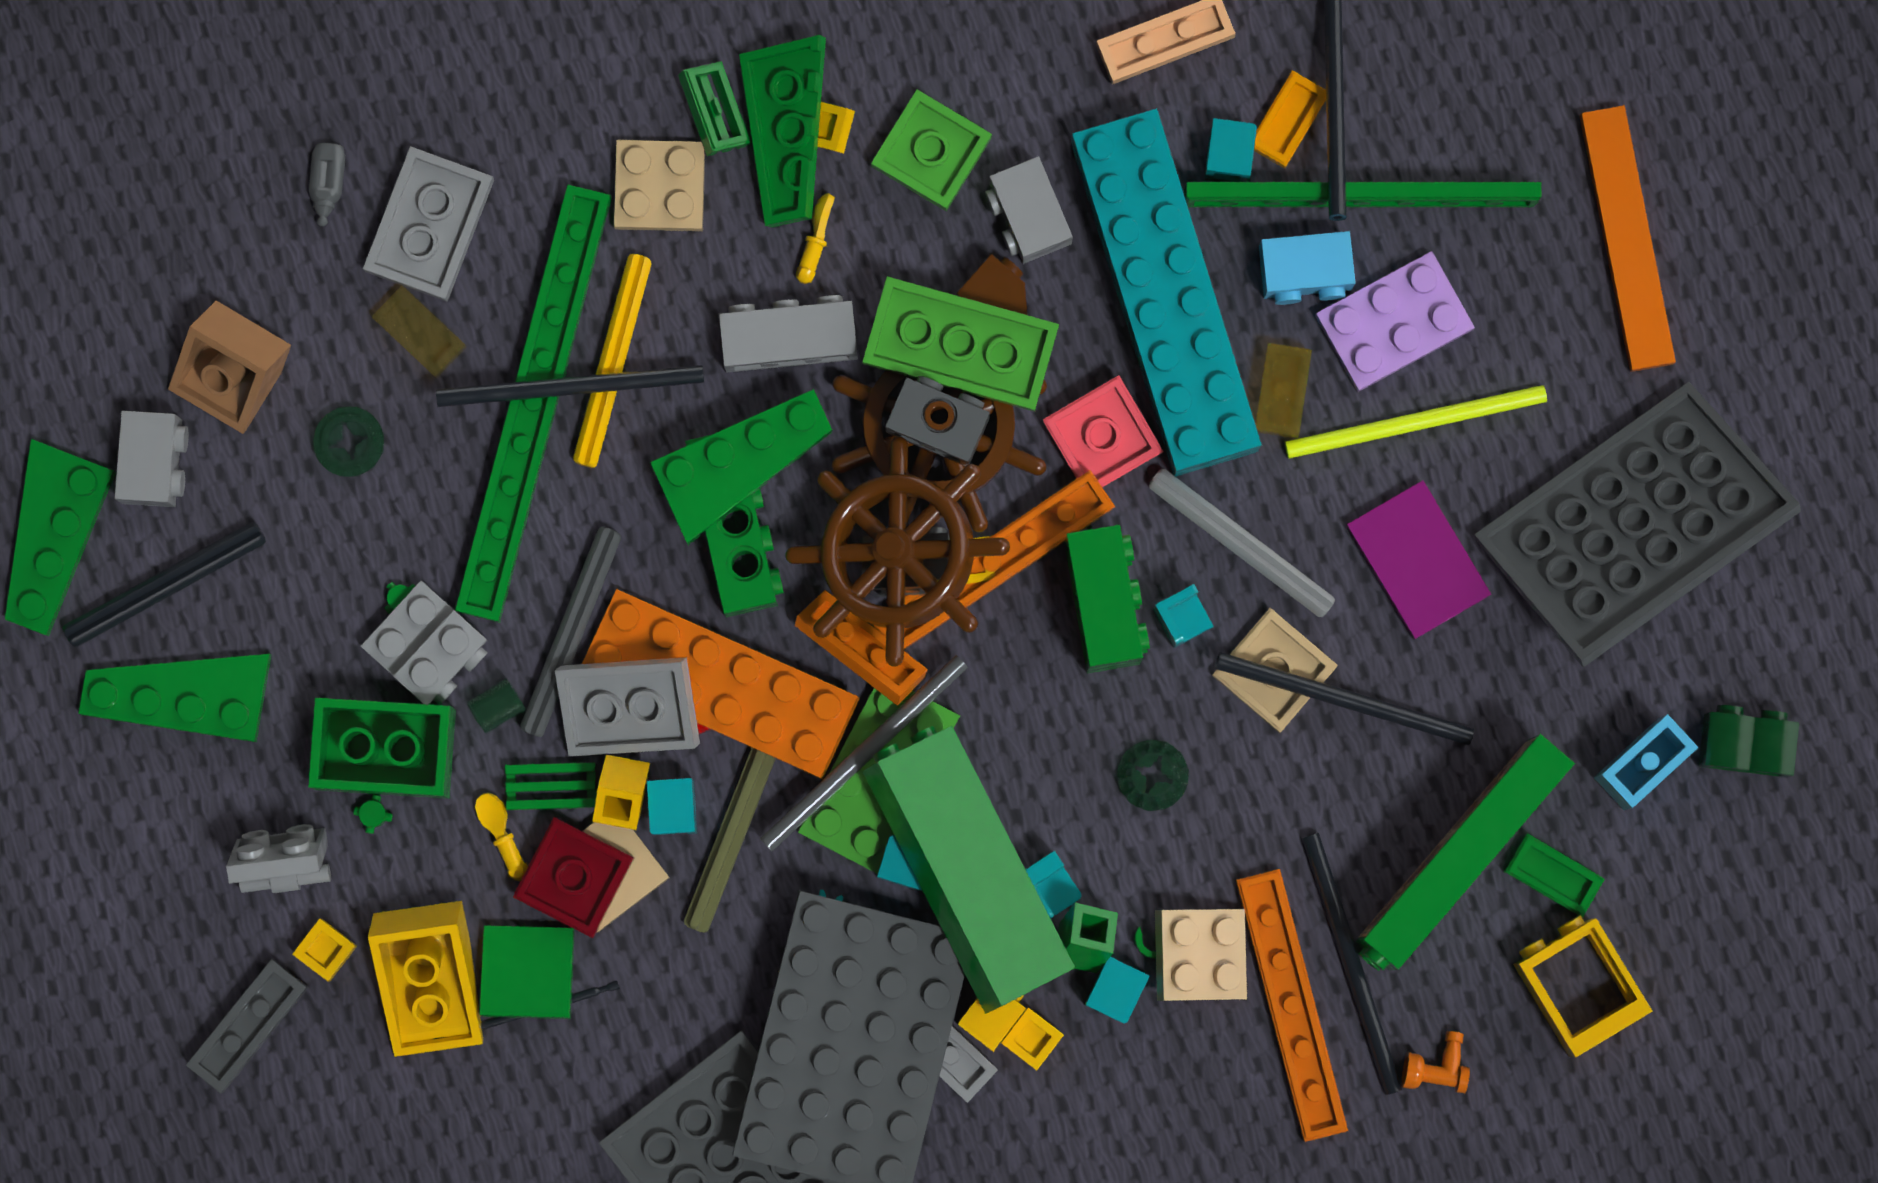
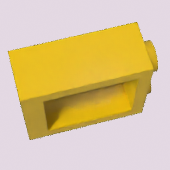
[1513,915,1653,1058]

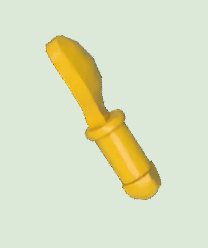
[796,193,835,284]
[475,793,528,881]

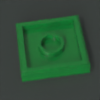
[480,926,575,1019]

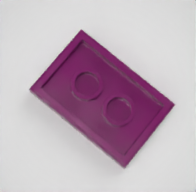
[1346,480,1492,640]

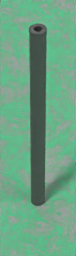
[760,655,968,852]

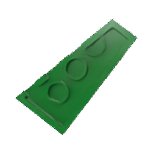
[739,35,826,228]
[650,389,833,545]
[5,439,116,637]
[78,654,271,742]

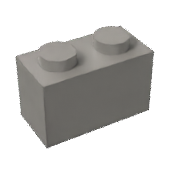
[985,156,1073,264]
[115,411,189,507]

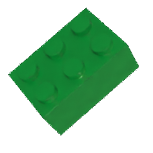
[1064,525,1150,674]
[308,698,456,799]

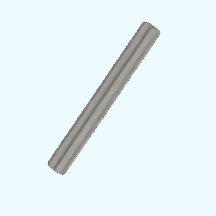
[1149,469,1335,617]

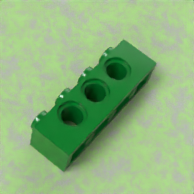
[685,435,784,618]

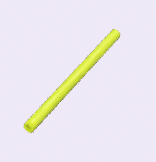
[1284,385,1547,459]

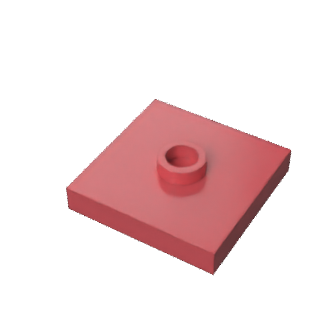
[1043,375,1164,487]

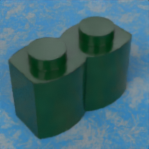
[1699,705,1799,778]

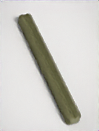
[684,748,776,933]

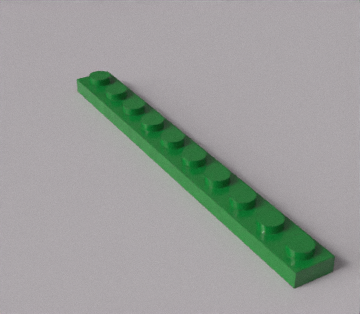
[455,185,612,623]

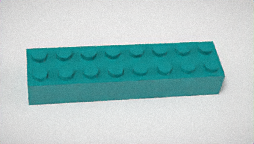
[1071,108,1262,477]

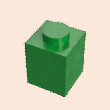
[1058,902,1118,974]

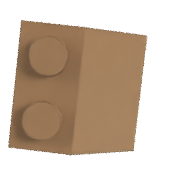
[168,301,291,434]

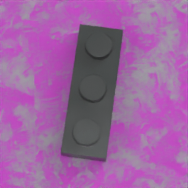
[186,959,309,1094]

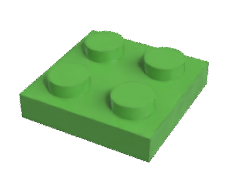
[871,89,992,212]

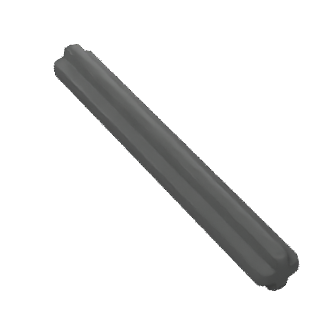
[520,527,621,737]

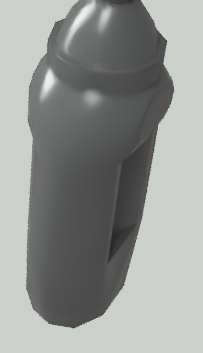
[308,143,346,226]

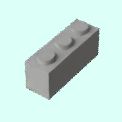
[719,295,858,373]

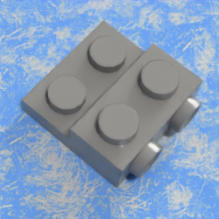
[361,581,488,705]

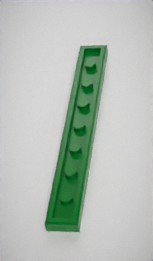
[1184,182,1542,207]

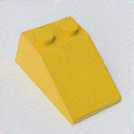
[368,901,483,1057]

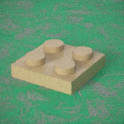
[614,140,705,231]
[1155,909,1247,1001]

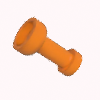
[1401,1031,1470,1094]

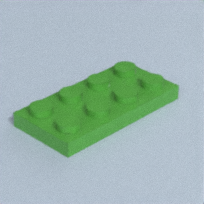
[863,276,1059,412]
[798,688,960,874]

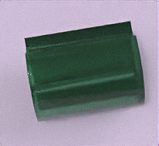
[467,678,526,734]

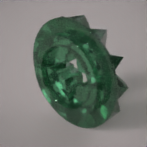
[313,406,384,477]
[1117,740,1189,811]

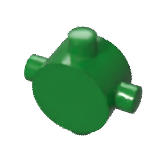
[384,582,416,614]
[353,795,393,834]

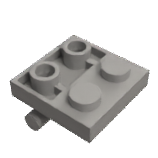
[226,825,331,893]

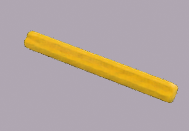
[573,254,651,468]

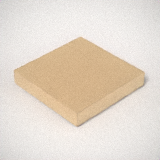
[1212,608,1338,734]
[582,822,670,932]

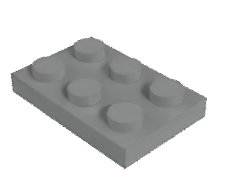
[363,146,494,302]
[555,657,700,756]

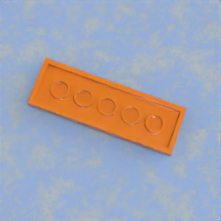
[582,589,859,779]

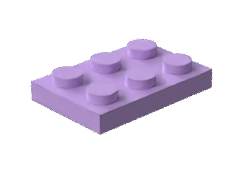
[1315,251,1475,392]

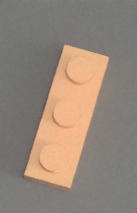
[1096,0,1235,85]

